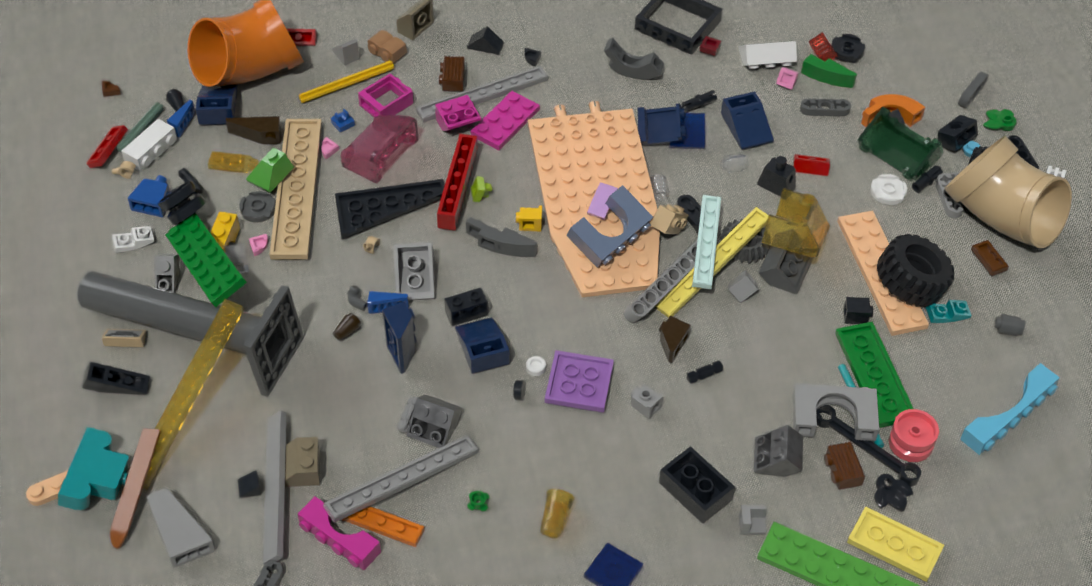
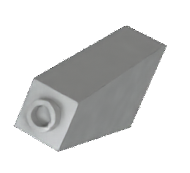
[146,488,215,568]

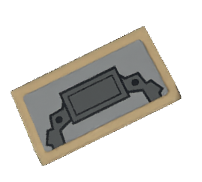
[102,329,147,347]

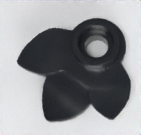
[874,474,913,512]

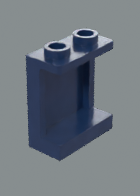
[637,103,687,146]

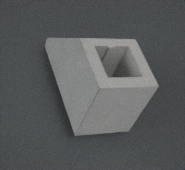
[155,254,179,293]

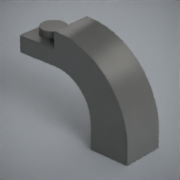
[604,38,664,80]

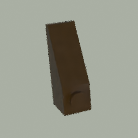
[226,116,281,144]

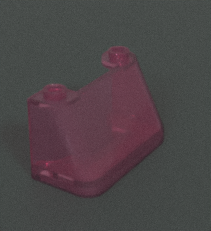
[340,114,418,184]

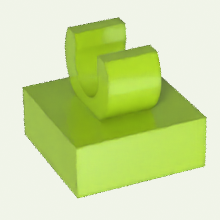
[471,176,492,202]

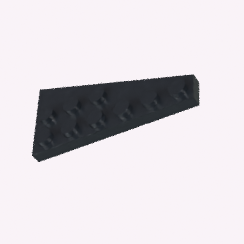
[335,179,445,239]

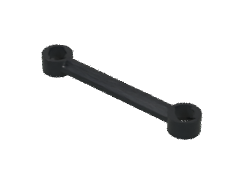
[816,405,921,487]

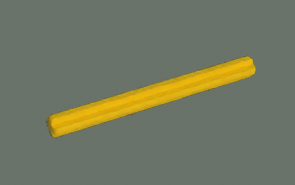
[298,60,394,103]

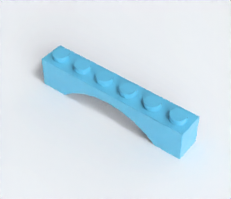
[960,363,1060,455]

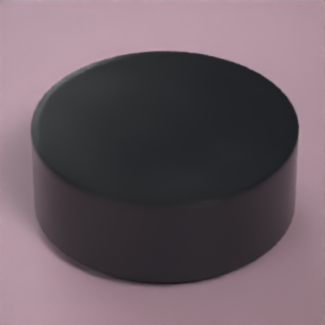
[513,380,525,400]

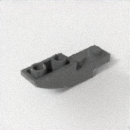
[466,217,537,257]

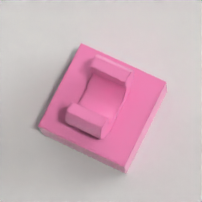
[776,67,799,90]

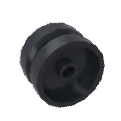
[157,180,206,225]

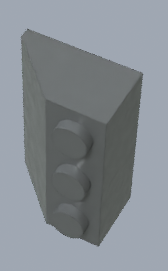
[759,228,815,294]

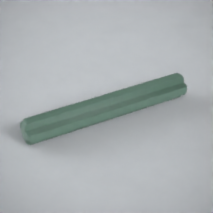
[116,102,164,153]

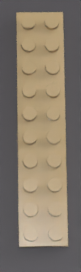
[269,119,322,259]

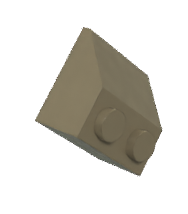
[396,0,434,41]
[285,436,320,487]

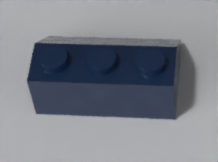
[382,301,417,374]

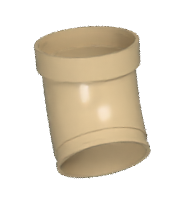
[944,135,1072,248]

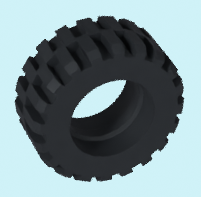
[877,234,955,307]

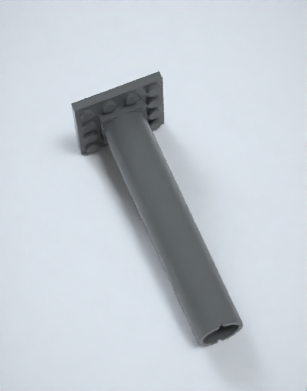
[77,271,304,397]

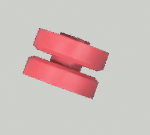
[888,409,939,462]

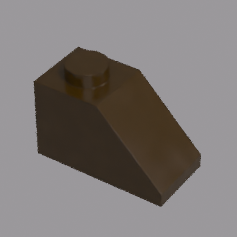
[659,316,691,364]

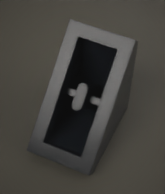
[467,26,504,55]

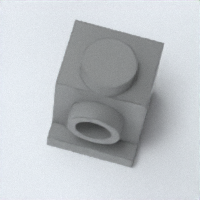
[631,384,663,419]

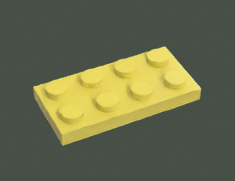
[847,506,944,582]

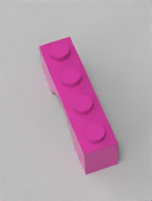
[298,496,381,570]

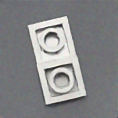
[112,226,154,253]

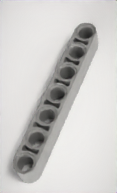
[624,240,697,323]

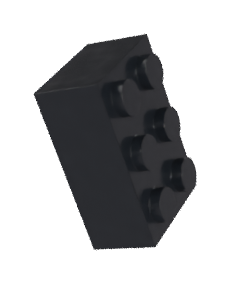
[659,446,735,524]

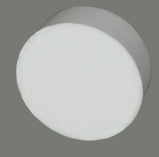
[526,356,546,376]

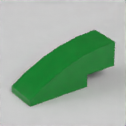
[801,54,857,88]

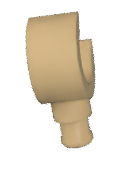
[111,161,136,179]
[363,236,380,254]

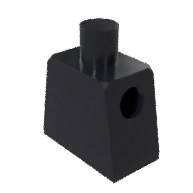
[757,156,796,200]

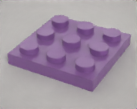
[544,350,614,413]

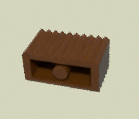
[439,56,465,91]
[824,441,865,490]

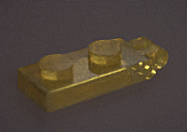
[207,151,259,173]

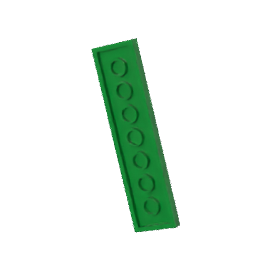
[165,213,247,307]

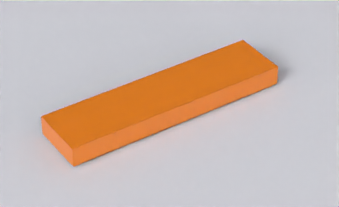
[341,506,425,547]

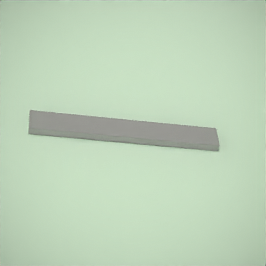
[416,66,548,123]
[263,410,286,564]
[323,435,479,523]

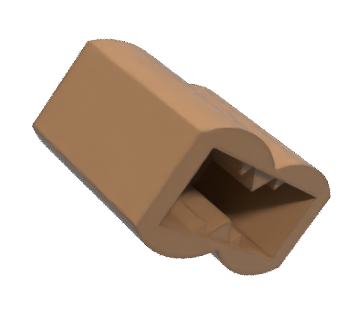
[367,30,407,63]

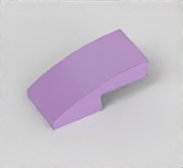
[587,182,618,220]

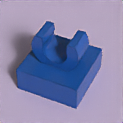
[330,109,355,133]

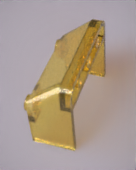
[762,188,830,257]

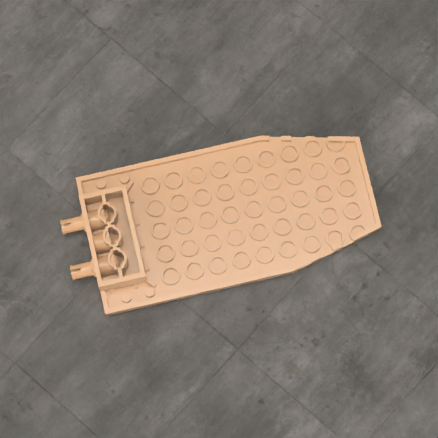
[528,101,660,297]

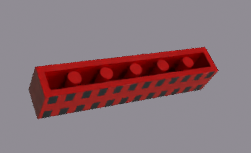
[437,134,478,231]

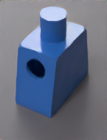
[128,175,170,218]

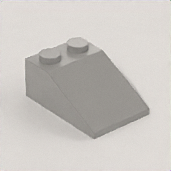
[393,242,435,300]

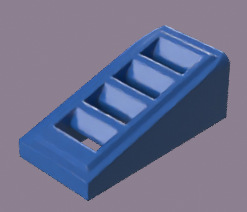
[167,100,195,137]
[367,291,409,314]

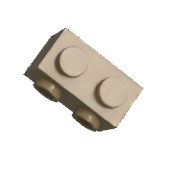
[650,204,688,234]

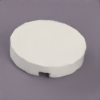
[870,174,907,205]

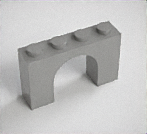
[792,383,879,441]

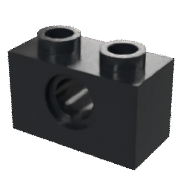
[937,115,978,152]

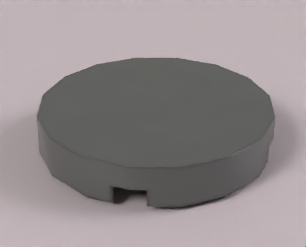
[239,191,276,223]

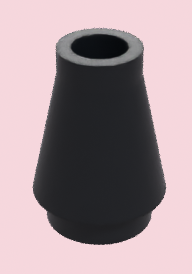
[166,89,185,111]

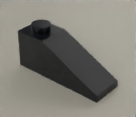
[81,361,150,395]

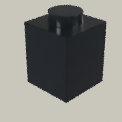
[843,297,873,324]

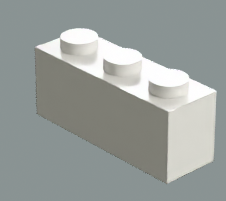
[121,119,177,172]

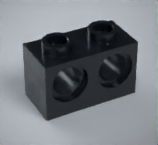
[444,287,488,327]

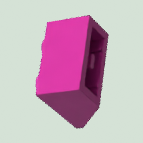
[435,95,481,131]

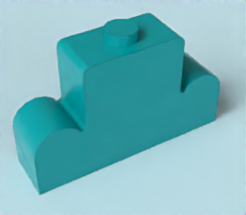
[58,427,129,510]

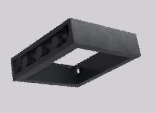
[634,0,723,55]

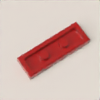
[86,125,128,168]

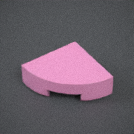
[321,137,339,159]
[249,234,268,256]

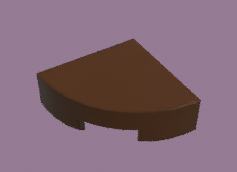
[102,80,121,97]

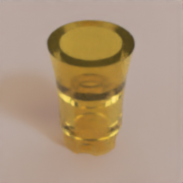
[540,489,575,539]

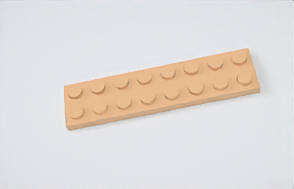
[837,211,929,336]

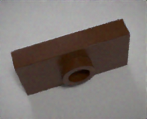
[971,240,1009,276]

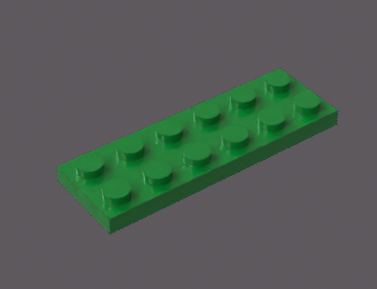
[835,322,914,428]

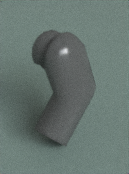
[347,285,368,311]

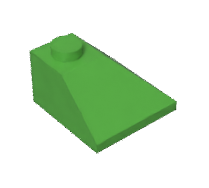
[246,148,294,193]

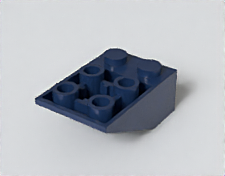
[196,85,238,125]
[721,91,774,150]
[455,317,509,374]

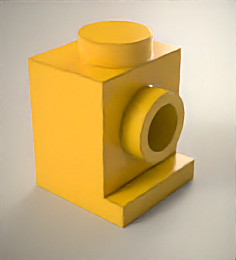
[516,205,542,232]

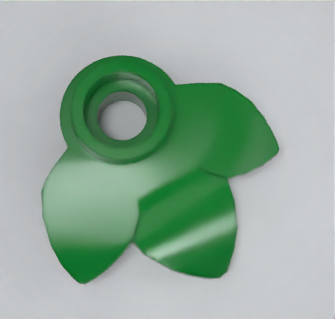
[983,109,1017,131]

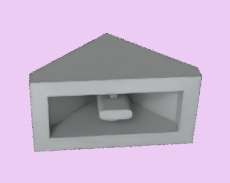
[332,39,359,66]

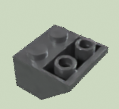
[406,394,462,448]
[753,425,803,477]

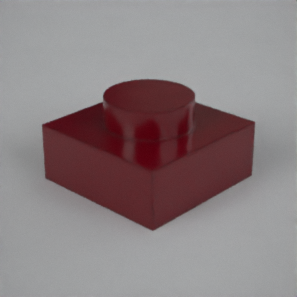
[699,36,721,56]

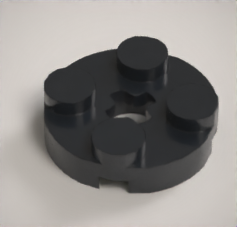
[831,34,865,63]

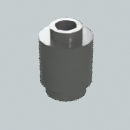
[994,314,1025,336]

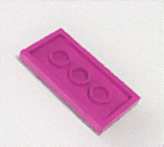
[471,91,540,151]

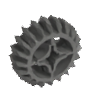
[720,218,771,264]

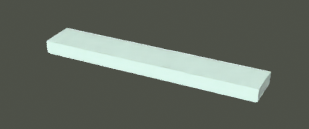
[692,195,721,289]

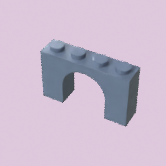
[566,185,653,268]

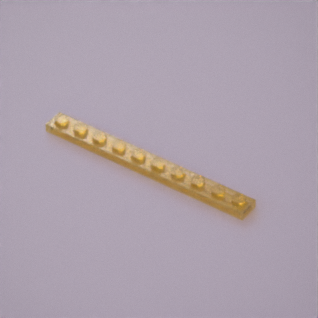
[143,299,245,490]

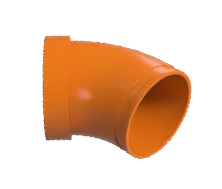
[187,0,304,87]

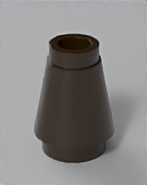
[332,313,361,341]

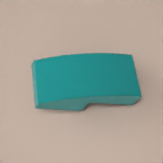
[926,300,972,323]

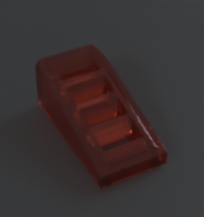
[808,32,838,61]

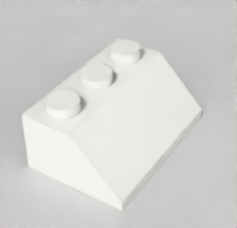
[739,41,797,69]

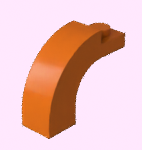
[861,94,925,127]

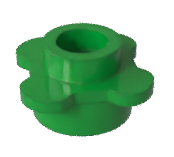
[467,491,489,512]

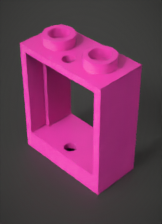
[358,73,413,124]

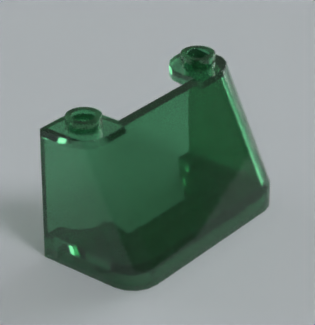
[857,107,944,181]

